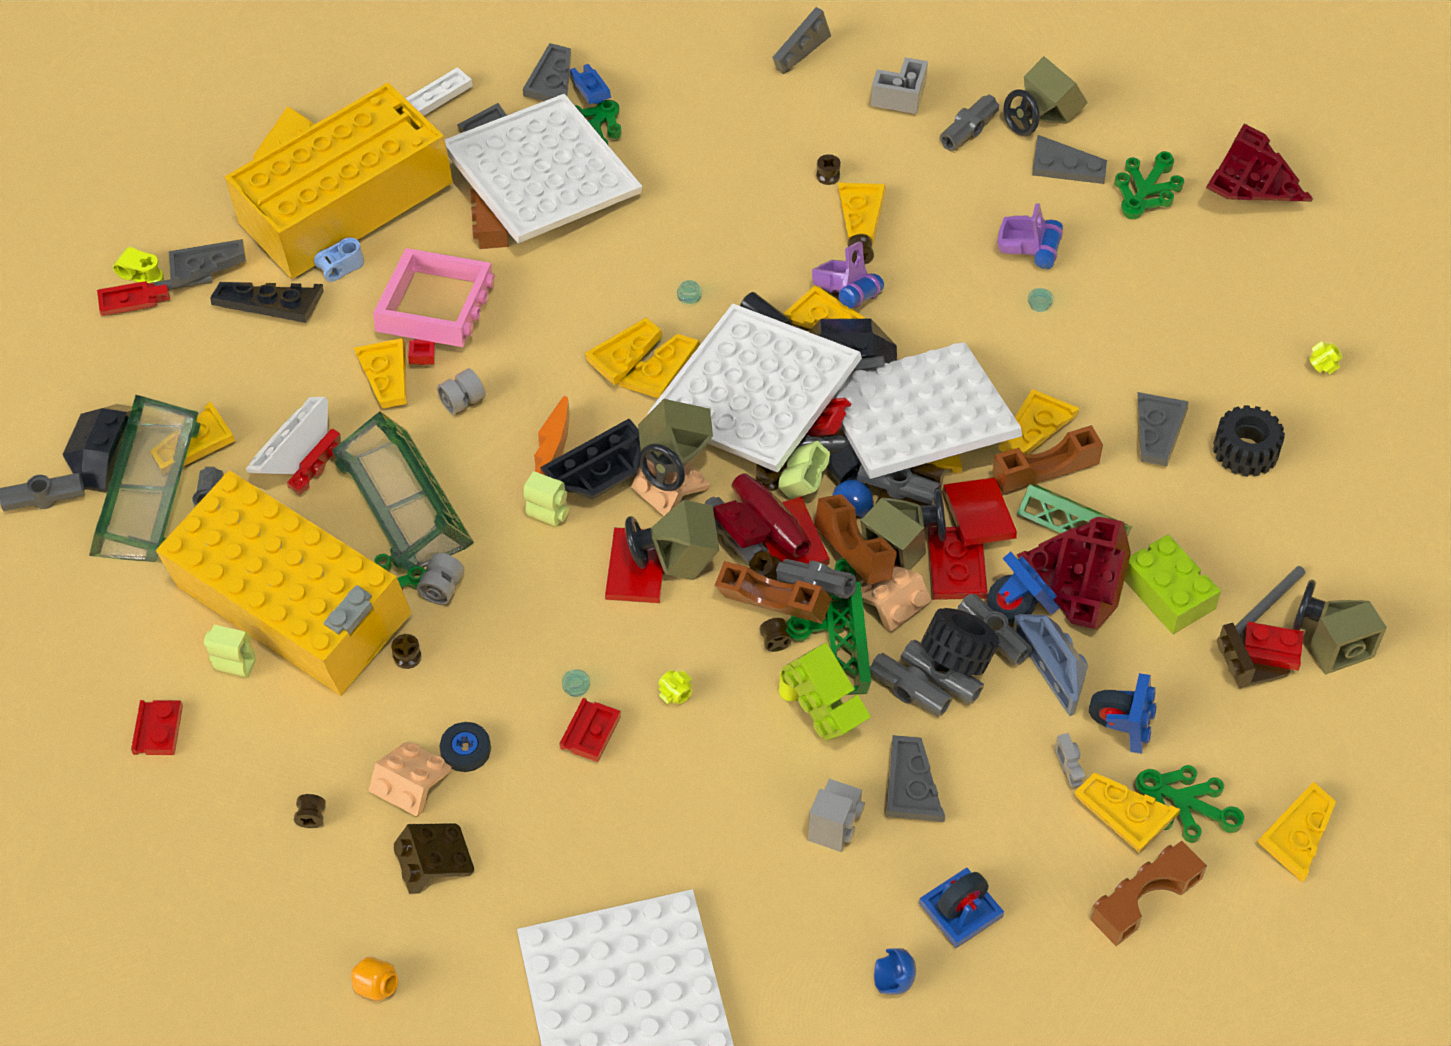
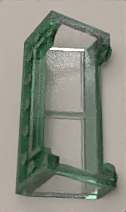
[89,395,201,562]
[332,411,474,571]

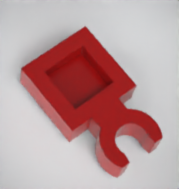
[408,339,435,365]

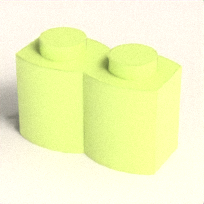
[779,441,830,499]
[523,471,569,527]
[204,624,255,678]

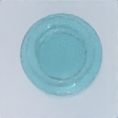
[677,280,702,304]
[1028,288,1053,312]
[562,669,590,697]

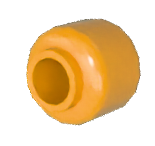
[351,957,398,1001]

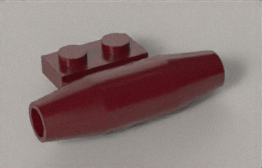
[713,473,811,557]

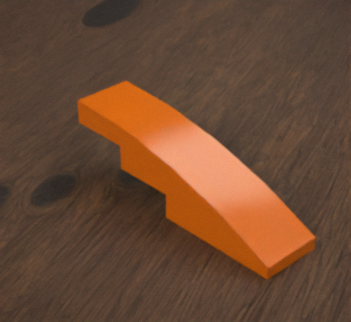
[534,396,570,475]

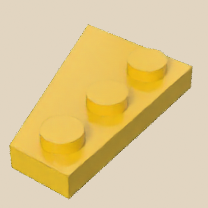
[253,106,315,160]
[618,334,700,399]
[999,389,1080,454]

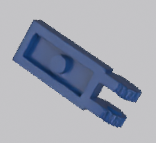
[570,64,611,104]

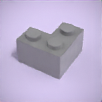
[871,57,928,114]
[808,779,865,852]

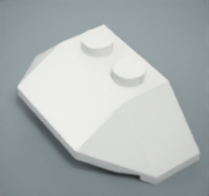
[246,397,328,474]

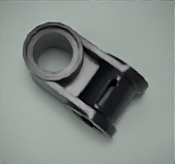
[826,444,861,484]

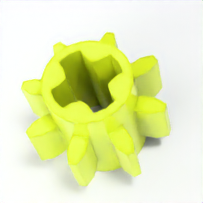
[1309,341,1343,374]
[658,670,693,704]

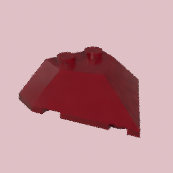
[1206,123,1313,202]
[1017,516,1131,630]

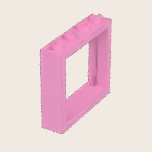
[373,248,495,347]

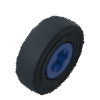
[439,722,491,772]

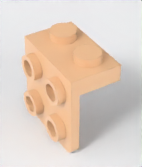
[631,460,710,516]
[859,565,931,632]
[369,742,452,817]

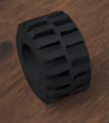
[1213,405,1285,477]
[921,608,1000,675]

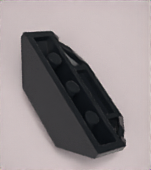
[809,318,897,371]
[62,404,142,493]
[540,418,641,499]

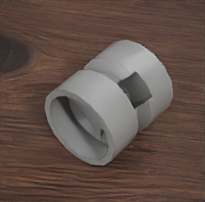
[437,368,486,415]
[417,553,464,605]

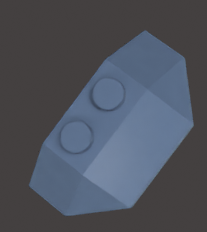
[1013,614,1088,716]

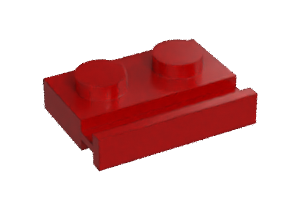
[806,397,851,437]
[1244,622,1304,671]
[559,698,621,762]
[131,700,183,755]

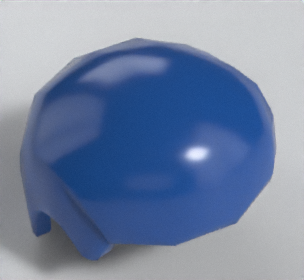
[832,480,874,518]
[874,948,916,995]

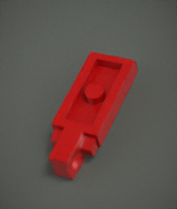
[97,281,170,316]
[287,429,342,495]

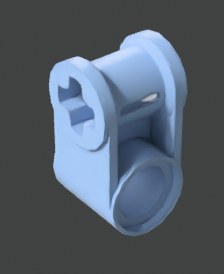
[314,238,364,282]

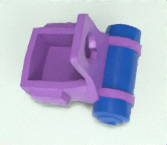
[997,203,1063,269]
[812,242,884,309]

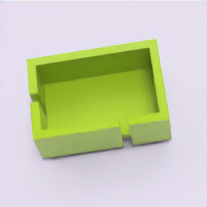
[1124,534,1221,634]
[782,642,871,741]

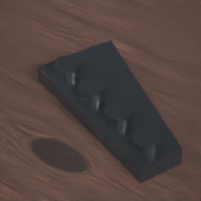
[210,282,324,323]

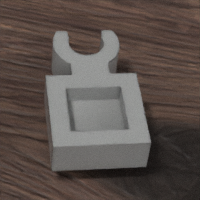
[1054,733,1085,788]

